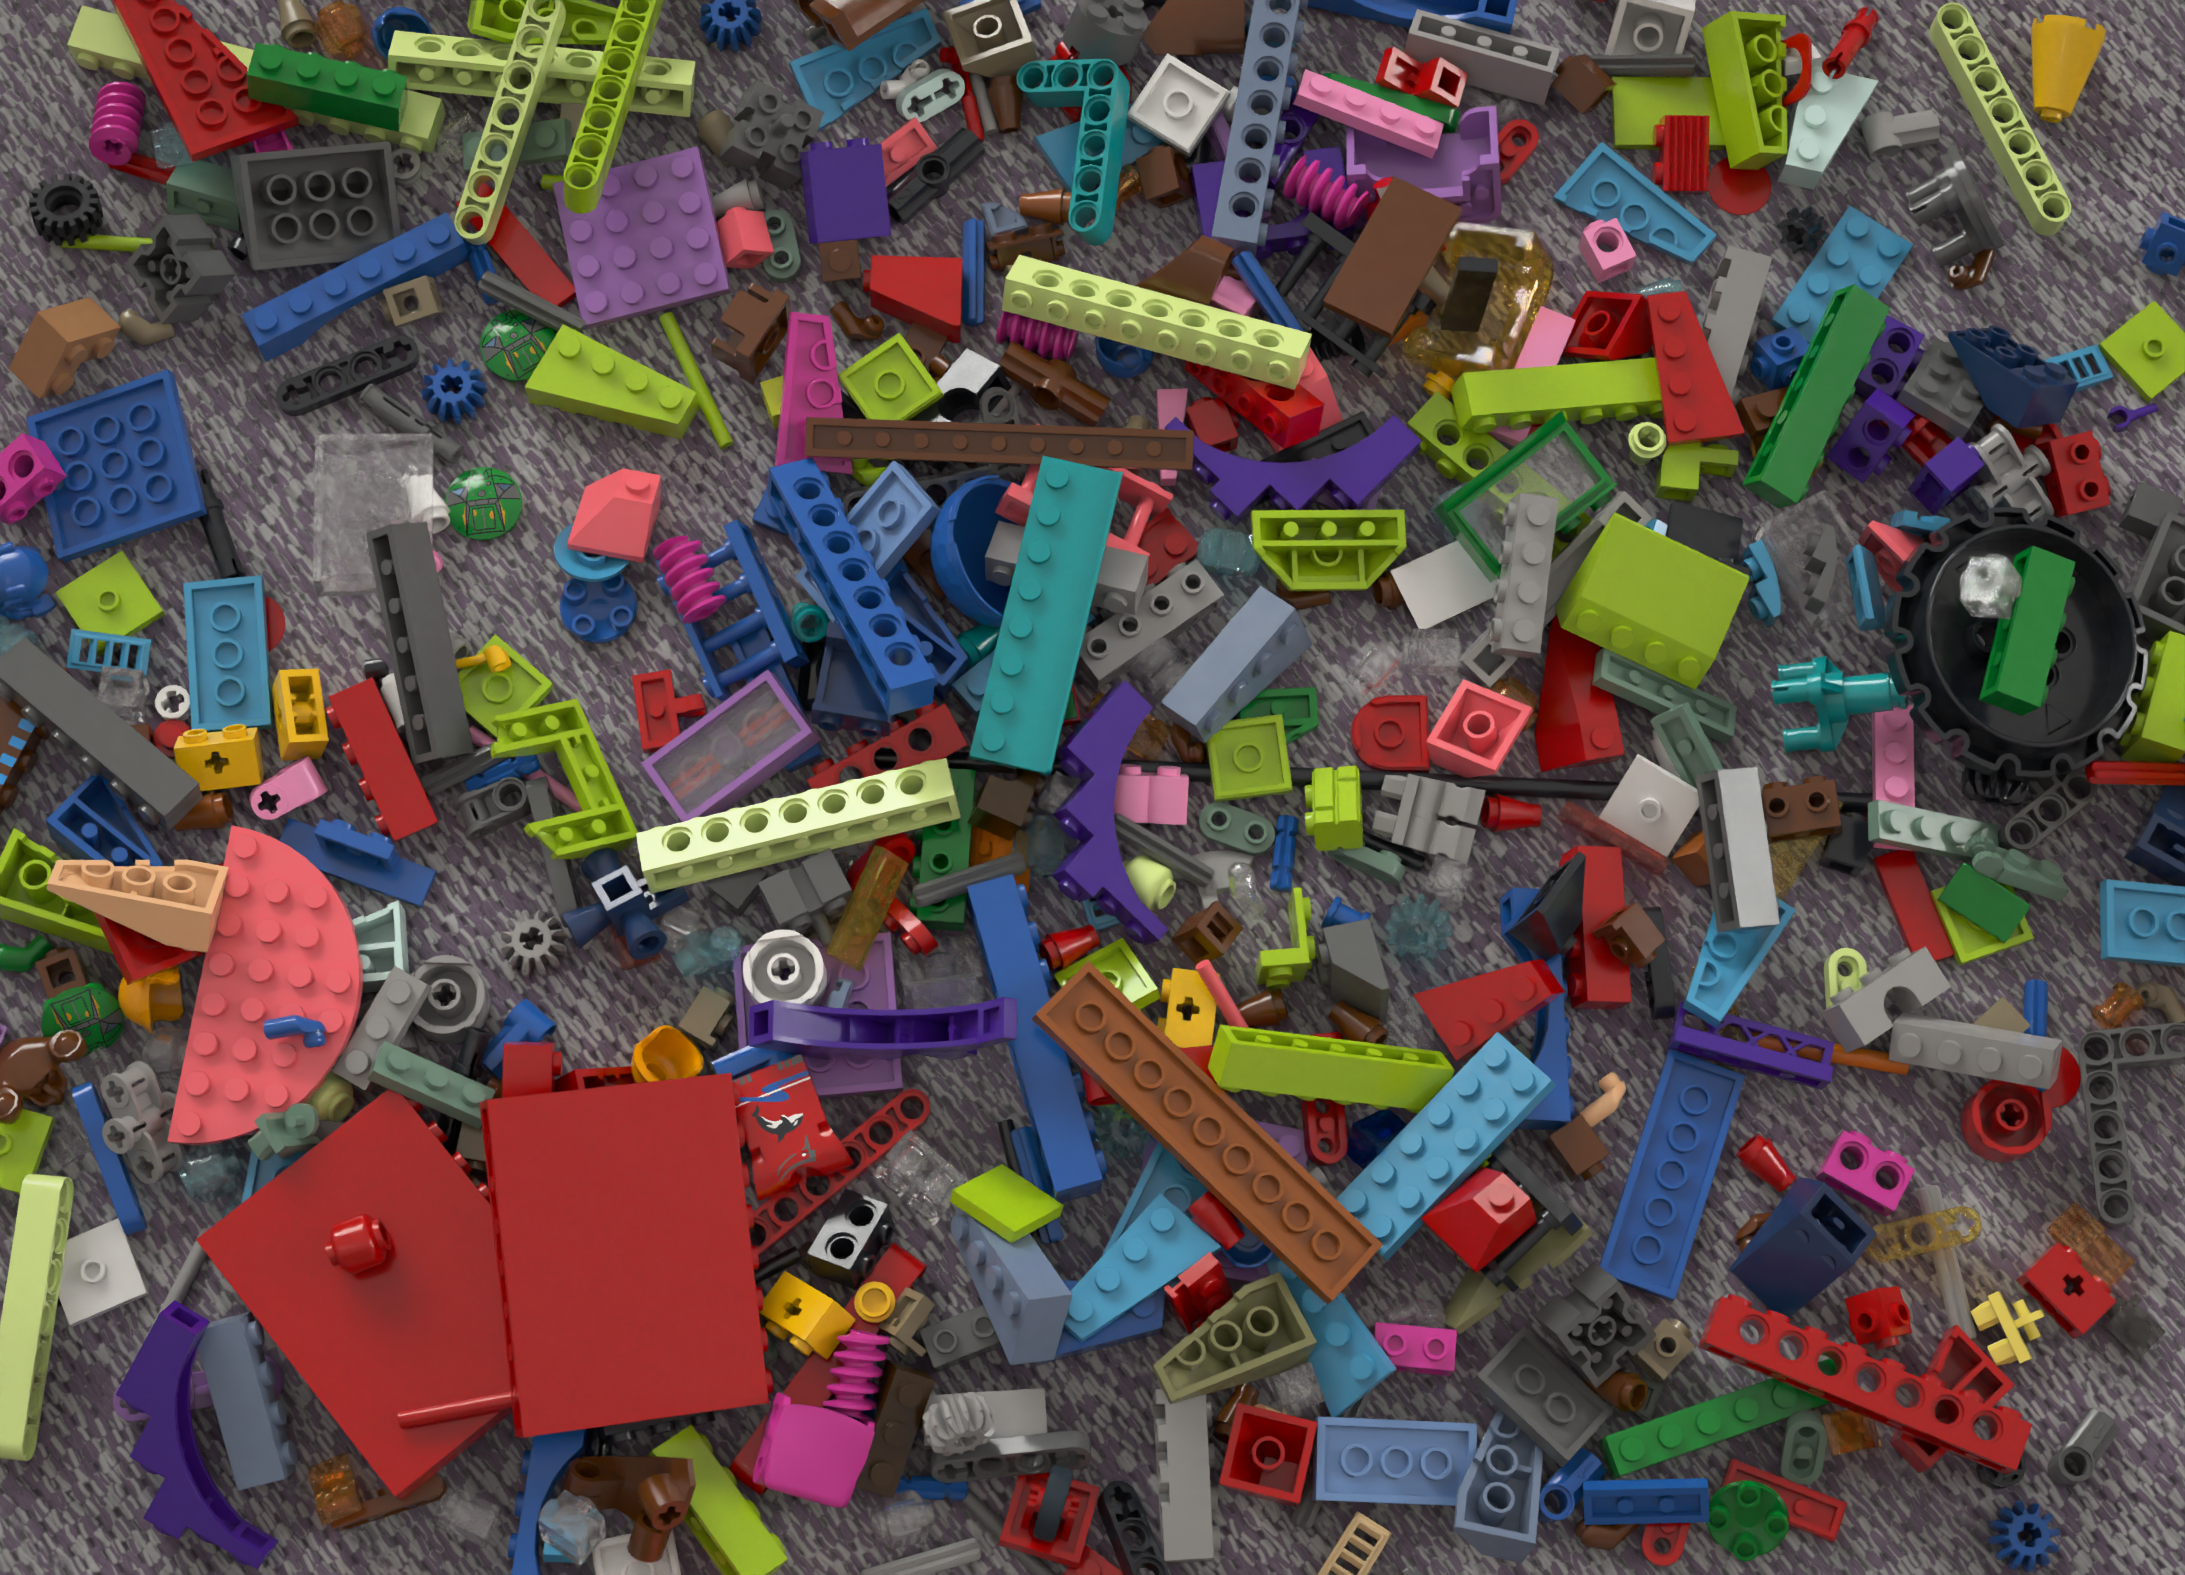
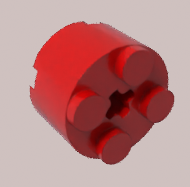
[1961,1079,2052,1163]

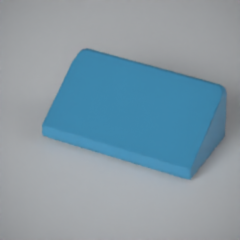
[1845,545,1885,631]

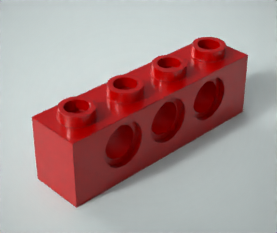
[1185,360,1325,449]
[807,700,968,789]

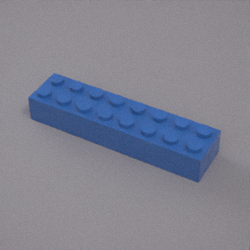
[967,874,1108,1203]

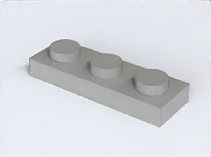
[332,966,432,1093]

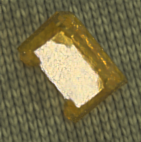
[1404,222,1554,379]

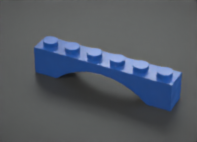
[1308,0,1518,35]
[241,212,469,362]
[1499,887,1574,1130]
[508,1428,589,1575]

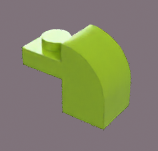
[1654,442,1739,502]

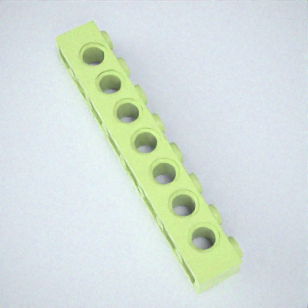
[388,31,695,117]
[1002,255,1312,390]
[636,758,961,894]

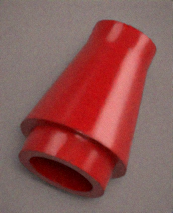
[1481,794,1541,832]
[1038,924,1100,971]
[1736,1133,1796,1193]
[1187,1191,1245,1251]

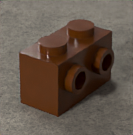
[1761,776,1843,844]

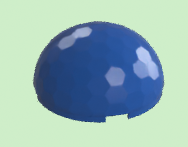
[930,475,1021,629]

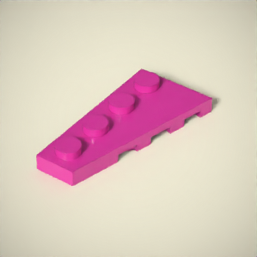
[775,312,853,475]

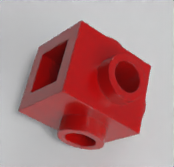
[1845,1286,1913,1351]

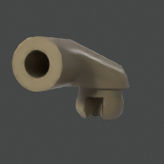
[118,309,176,346]
[2135,981,2185,1023]

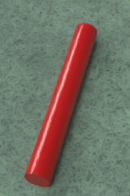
[398,1391,512,1429]

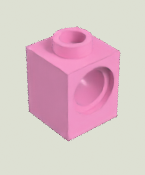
[1578,218,1637,283]

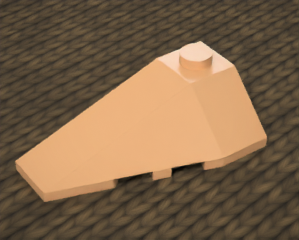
[47,860,229,953]

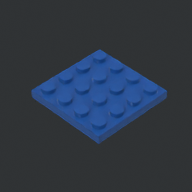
[26,369,207,563]

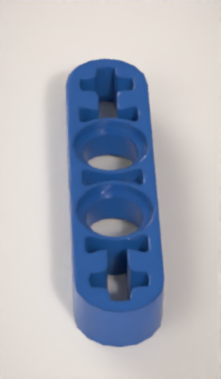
[72,1081,148,1236]

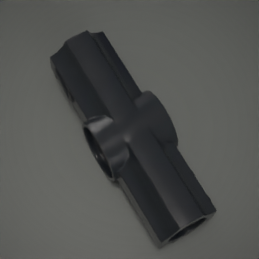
[887,127,985,225]

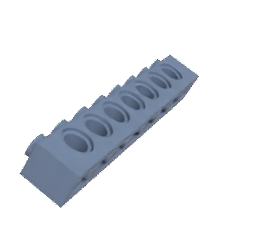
[1211,0,1308,257]

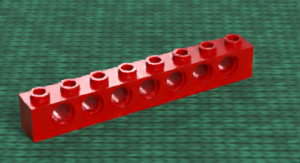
[1698,1294,2032,1475]

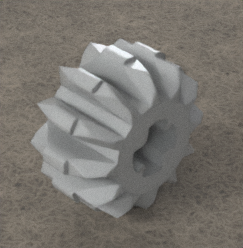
[500,909,567,977]
[922,1392,995,1456]

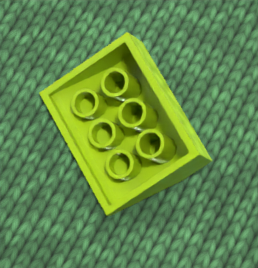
[1555,512,1749,690]

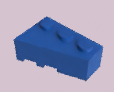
[884,559,968,701]
[45,773,164,866]
[1036,1280,1164,1366]

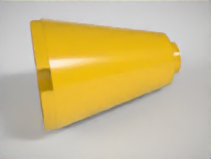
[2031,15,2107,123]

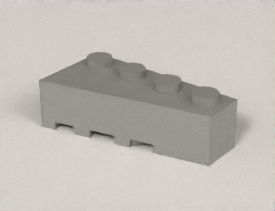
[1701,245,1772,407]
[1152,1389,1221,1564]

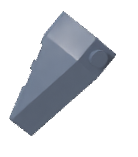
[1453,1408,1543,1563]

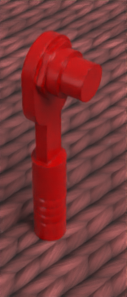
[939,45,985,143]

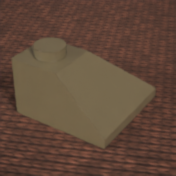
[942,0,1038,78]

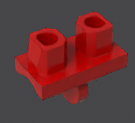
[1878,402,1952,467]

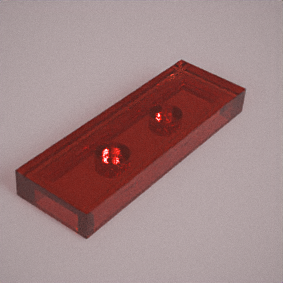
[1557,801,1669,877]

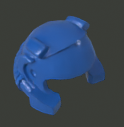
[0,541,56,621]

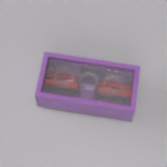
[641,669,822,822]

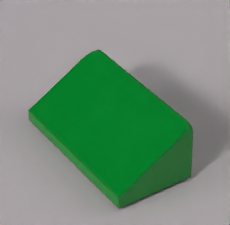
[1937,863,2031,943]

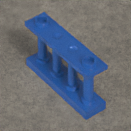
[656,519,810,702]

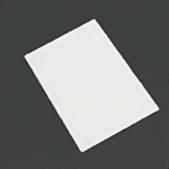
[1390,540,1498,632]

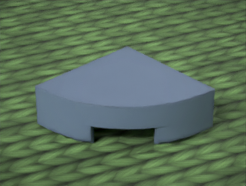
[981,202,1028,241]
[826,977,855,1008]

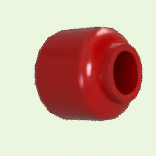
[325,1214,391,1274]

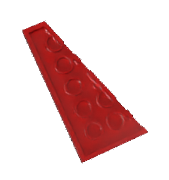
[111,0,299,162]

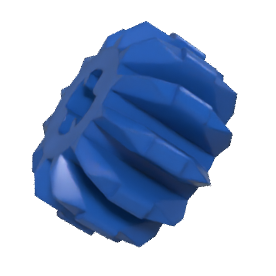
[699,0,762,53]
[421,358,488,425]
[1988,1501,2060,1572]

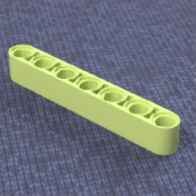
[454,0,566,245]
[1929,2,2071,236]
[0,1174,74,1461]

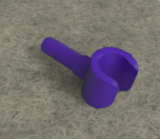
[2107,403,2158,432]

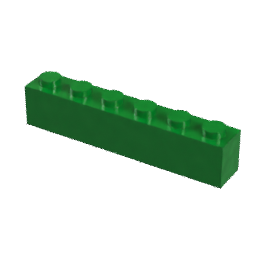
[1742,284,1890,509]
[1598,1358,1835,1480]

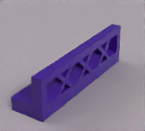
[1668,1001,1835,1090]

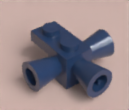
[561,848,689,959]

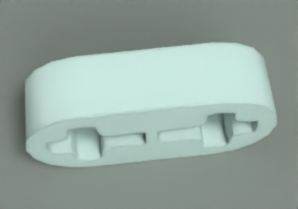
[896,68,965,122]

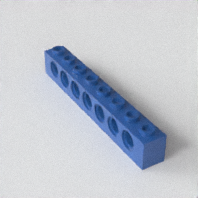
[767,457,938,716]

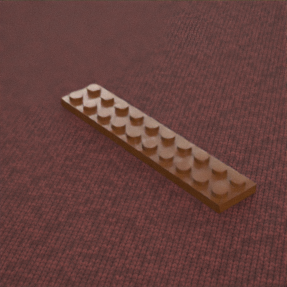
[1032,961,1383,1305]

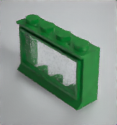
[1434,410,1618,582]

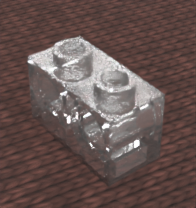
[873,1129,969,1227]

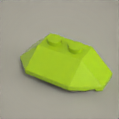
[1251,510,1407,591]

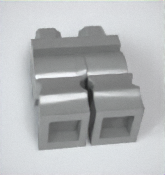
[1371,774,1486,864]

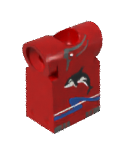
[732,1054,854,1201]

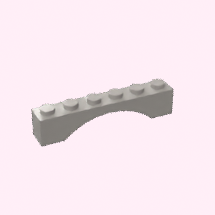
[1458,491,1652,688]

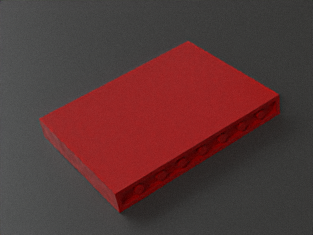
[479,1073,773,1437]
[196,1089,513,1501]

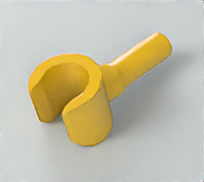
[455,645,511,673]

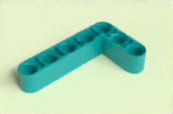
[1016,59,1130,246]

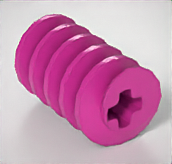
[89,82,146,165]
[1283,154,1370,230]
[996,311,1080,363]
[653,535,726,624]
[822,1329,890,1420]

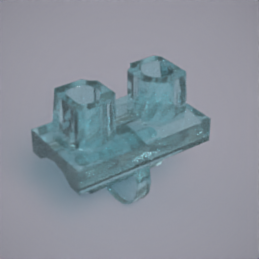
[672,926,743,979]

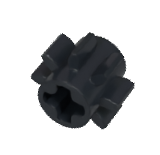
[1777,206,1827,254]

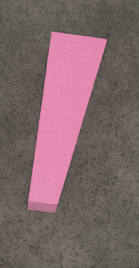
[1156,388,1188,486]

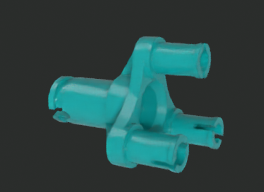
[1772,656,1908,753]

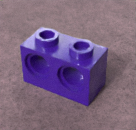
[1854,315,1925,400]
[1826,388,1915,484]
[1908,436,1985,516]

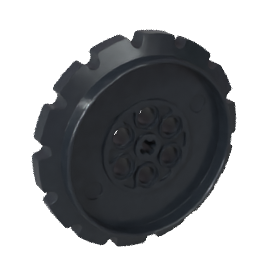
[1884,507,2148,781]

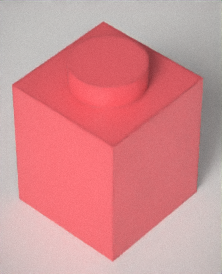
[717,207,774,269]

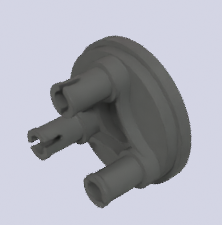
[1904,144,2005,268]

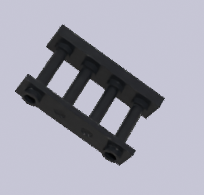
[1275,212,1437,378]
[1480,1142,1583,1293]

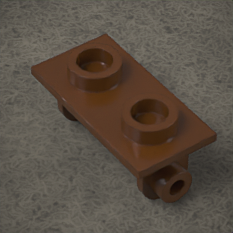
[985,223,1065,272]

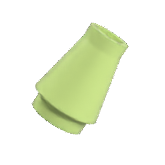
[1628,422,1666,465]

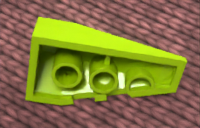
[467,0,618,45]

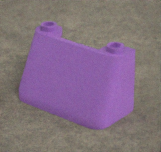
[1346,106,1502,231]

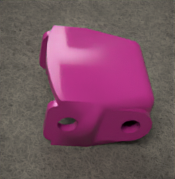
[753,1392,875,1508]

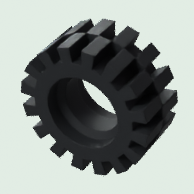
[29,174,103,246]

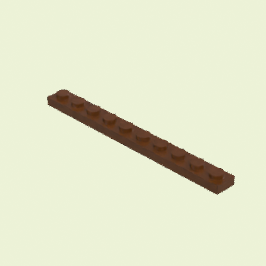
[805,417,1194,471]

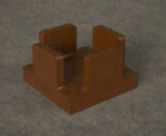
[711,282,791,385]

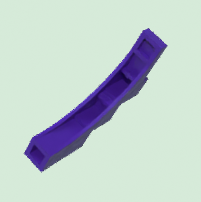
[1165,415,1422,526]
[1051,680,1169,945]
[748,997,1018,1061]
[115,1300,279,1569]

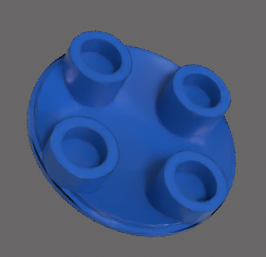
[560,573,638,643]

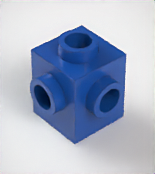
[2138,211,2185,277]
[1750,326,1809,391]

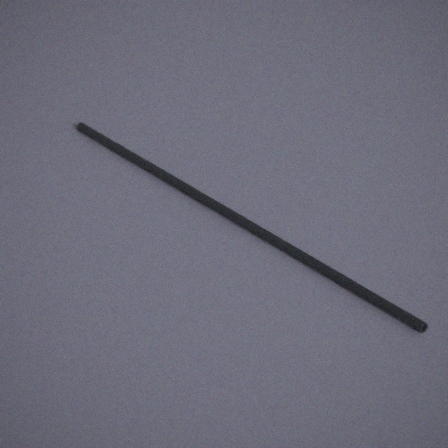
[875,748,1873,813]

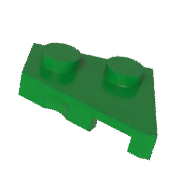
[1239,687,1319,745]

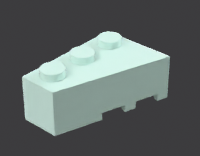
[1777,66,1878,190]
[352,900,409,993]

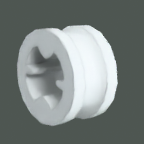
[155,685,191,721]

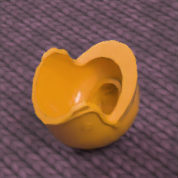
[118,966,184,1035]
[631,1025,704,1083]

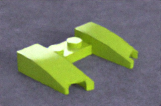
[490,699,638,860]

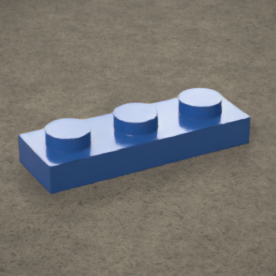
[1583,1478,1709,1525]

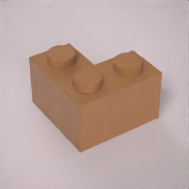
[9,297,121,399]

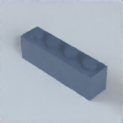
[198,1311,298,1491]

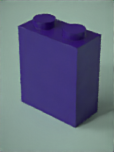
[799,138,891,244]

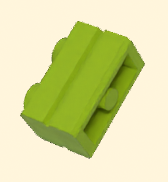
[1305,765,1363,851]

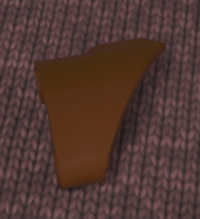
[1142,0,1245,57]
[1135,235,1235,306]
[560,1456,696,1563]

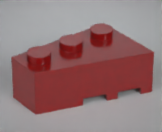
[1413,959,1565,1061]
[1890,1324,2015,1473]

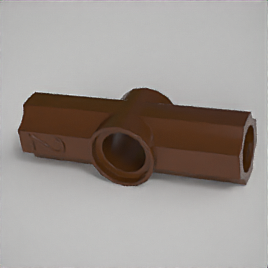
[998,341,1111,427]

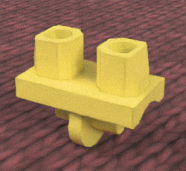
[1971,1291,2045,1366]

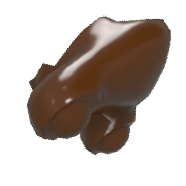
[0,1029,87,1124]

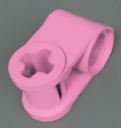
[249,756,329,820]

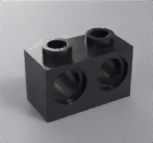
[807,1188,895,1290]

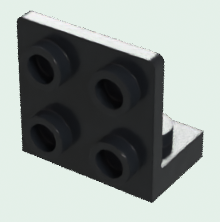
[1665,502,1750,582]

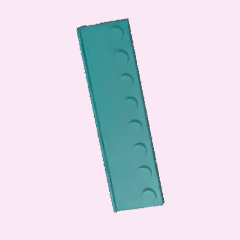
[969,455,1123,776]

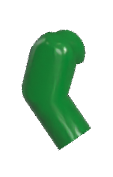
[0,934,53,973]

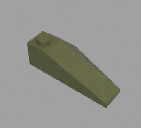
[1438,1199,1594,1335]
[1152,1272,1317,1404]

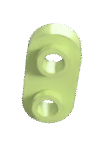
[1824,948,1867,1009]

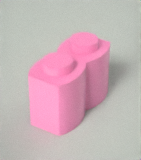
[1114,764,1189,825]

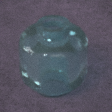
[177,1144,242,1203]

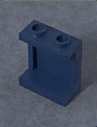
[811,622,894,738]

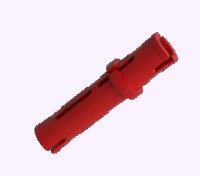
[1822,7,1879,79]

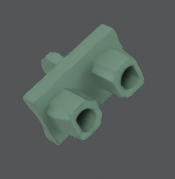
[248,1103,321,1161]

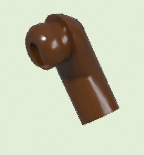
[1948,249,1995,291]
[1276,578,1332,610]

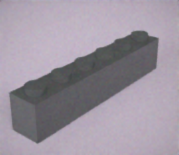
[366,522,474,765]
[0,636,202,831]

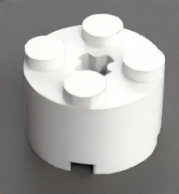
[743,930,827,1006]

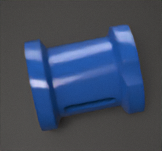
[1321,896,1372,929]

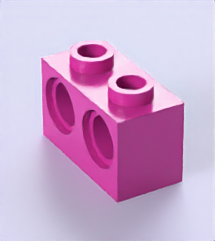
[0,433,67,525]
[1815,1130,1915,1217]
[1371,1322,1457,1377]

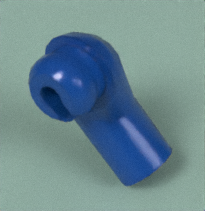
[264,1015,327,1048]

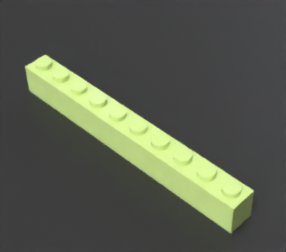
[67,5,446,154]

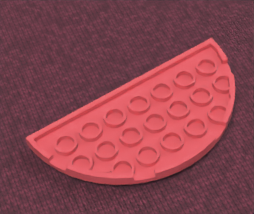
[167,826,363,1145]

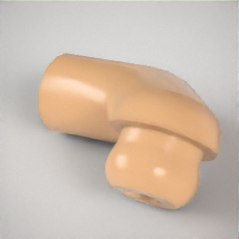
[1579,1072,1626,1128]

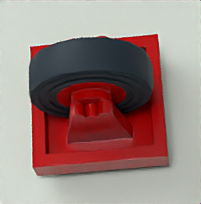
[998,1465,1101,1569]

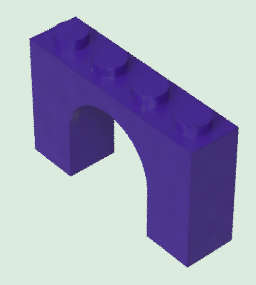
[1190,146,1355,262]

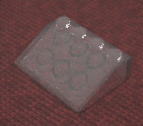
[313,434,434,596]

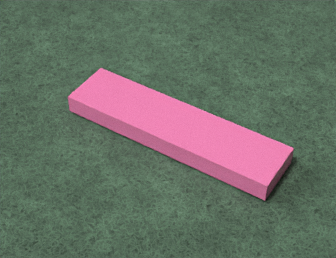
[1487,306,1576,447]

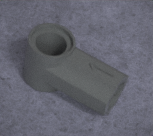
[2048,1407,2121,1488]

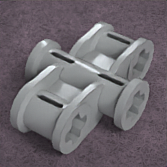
[1968,423,2054,521]
[101,1061,187,1184]

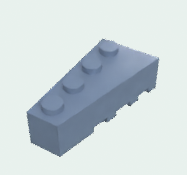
[1161,586,1313,743]
[951,1207,1072,1365]

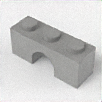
[1821,946,1951,1053]

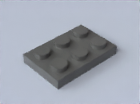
[1896,337,1985,439]
[1471,1326,1614,1467]

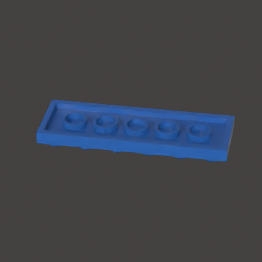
[1599,1049,1746,1302]

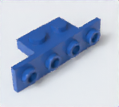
[279,818,437,908]

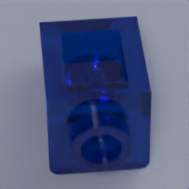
[1346,1108,1407,1170]

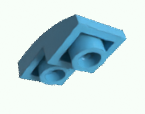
[1741,539,1781,628]

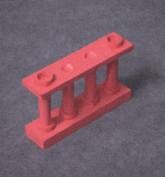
[995,424,1173,557]

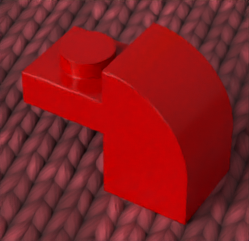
[1375,46,1468,108]

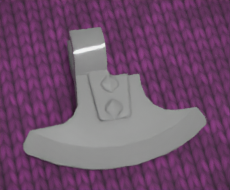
[1171,850,1253,910]

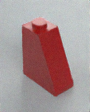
[863,255,962,343]

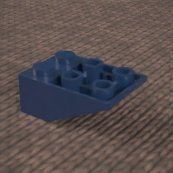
[1948,325,2079,428]
[2123,760,2185,887]
[1728,1177,1877,1318]

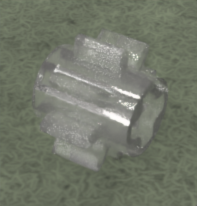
[659,905,708,956]

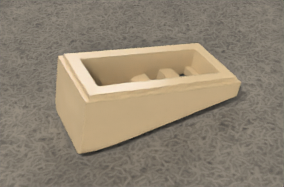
[1317,1511,1392,1575]

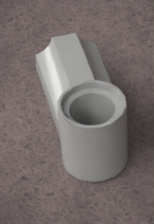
[1860,110,1940,160]

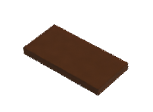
[1323,176,1462,339]

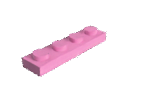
[1293,69,1444,159]
[1872,705,1915,851]

